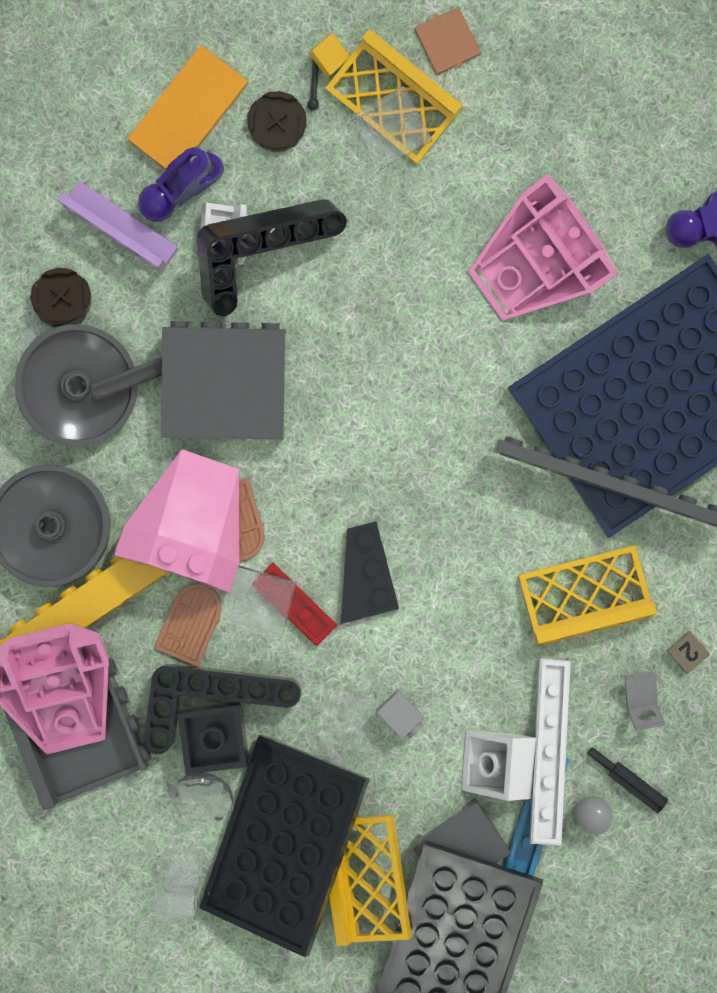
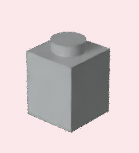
[376,689,424,739]

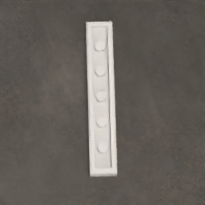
[529,659,571,846]

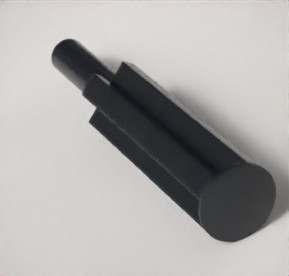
[587,747,668,813]

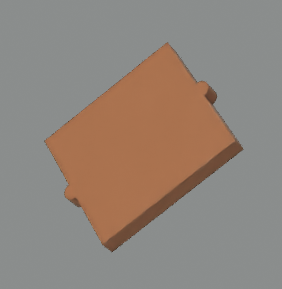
[414,7,481,75]

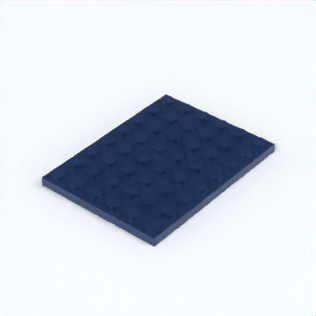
[507,254,717,538]

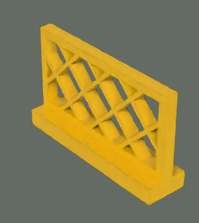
[325,29,464,165]
[518,545,657,647]
[329,814,412,946]

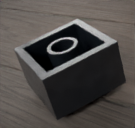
[178,702,249,775]

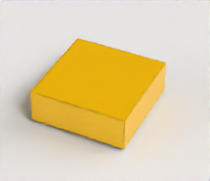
[308,32,350,77]

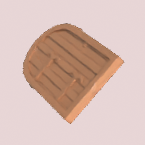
[239,478,265,560]
[154,584,222,667]

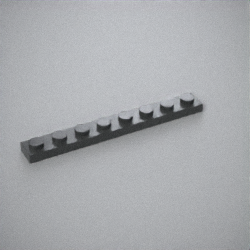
[493,436,717,527]

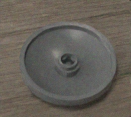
[14,324,138,446]
[0,465,111,587]

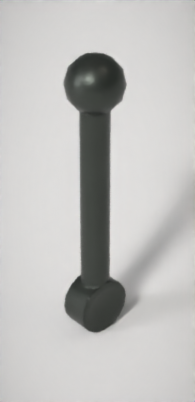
[307,48,319,110]

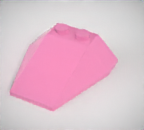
[468,174,619,321]
[114,449,239,593]
[0,623,109,755]

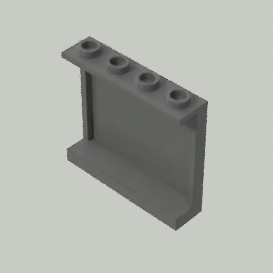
[161,321,286,440]
[3,657,151,810]

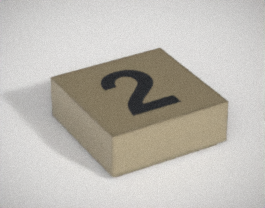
[666,631,710,674]

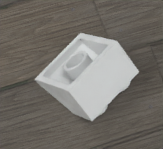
[462,730,536,801]

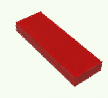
[252,562,338,647]

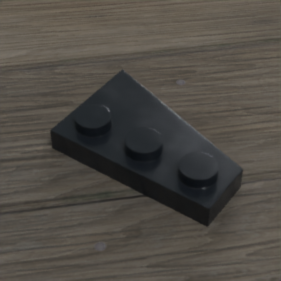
[341,521,399,624]

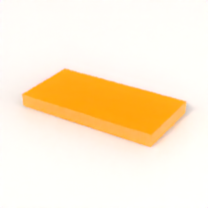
[127,45,249,170]

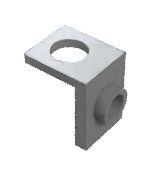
[625,671,665,730]

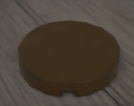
[247,91,307,152]
[30,268,92,327]

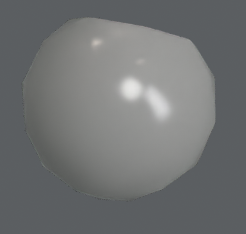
[574,796,613,835]

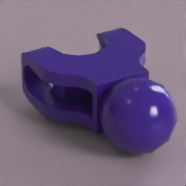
[138,147,224,222]
[666,190,717,248]

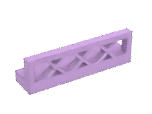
[57,180,179,273]

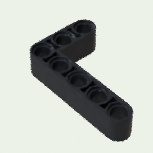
[197,199,347,316]
[144,664,302,754]

